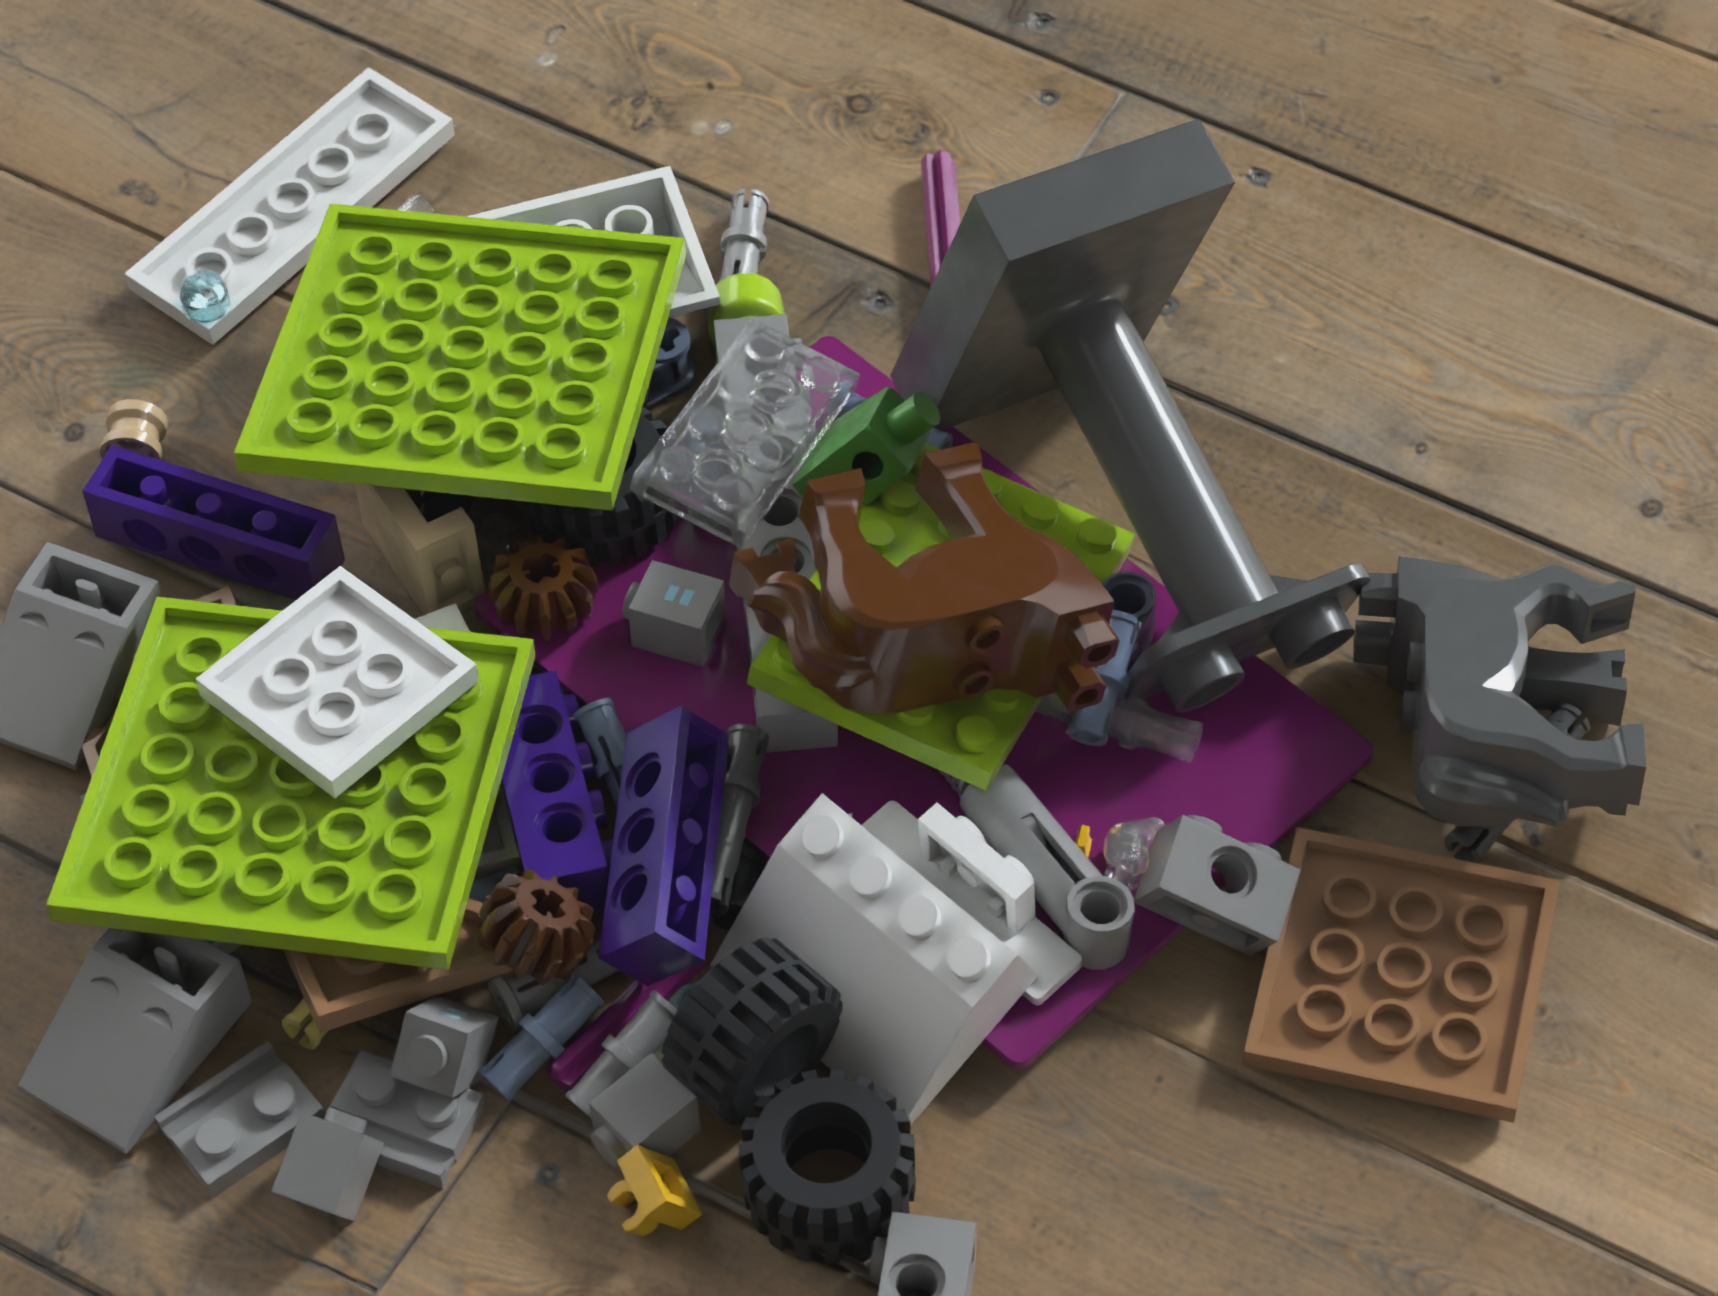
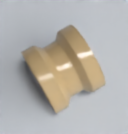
[99,399,168,460]

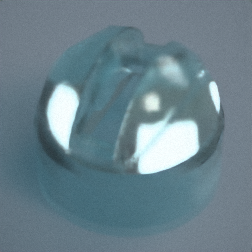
[180,269,230,323]

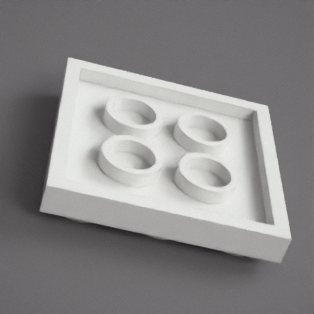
[196,566,479,798]

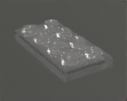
[630,319,860,548]

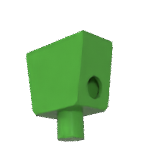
[792,387,940,506]

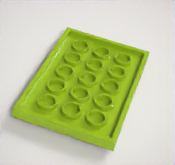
[747,443,1136,791]

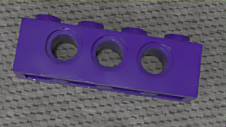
[82,445,345,600]
[501,670,613,912]
[598,705,729,986]

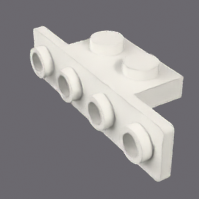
[862,800,1082,1005]

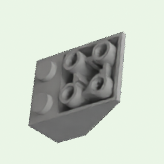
[0,542,162,771]
[18,928,252,1154]

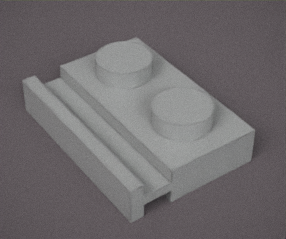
[154,1041,325,1198]
[330,1050,486,1189]

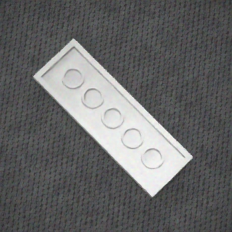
[124,67,455,345]

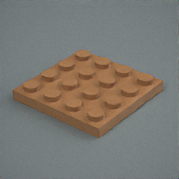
[1242,827,1560,1123]

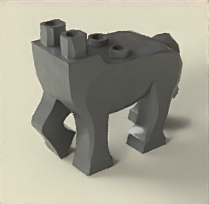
[1353,556,1646,827]

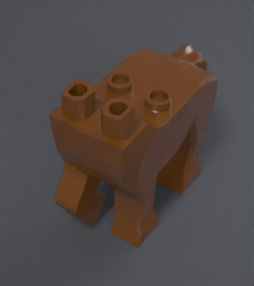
[729,442,1120,714]

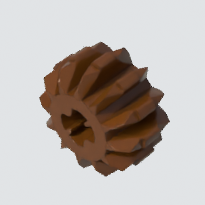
[488,532,598,643]
[476,869,596,985]

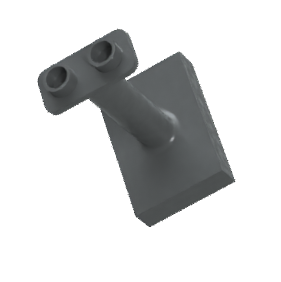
[890,118,1370,713]

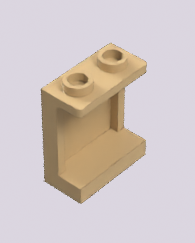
[354,483,485,615]

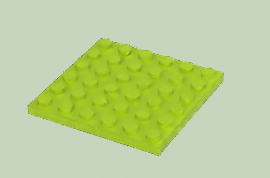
[234,203,686,511]
[46,596,535,970]

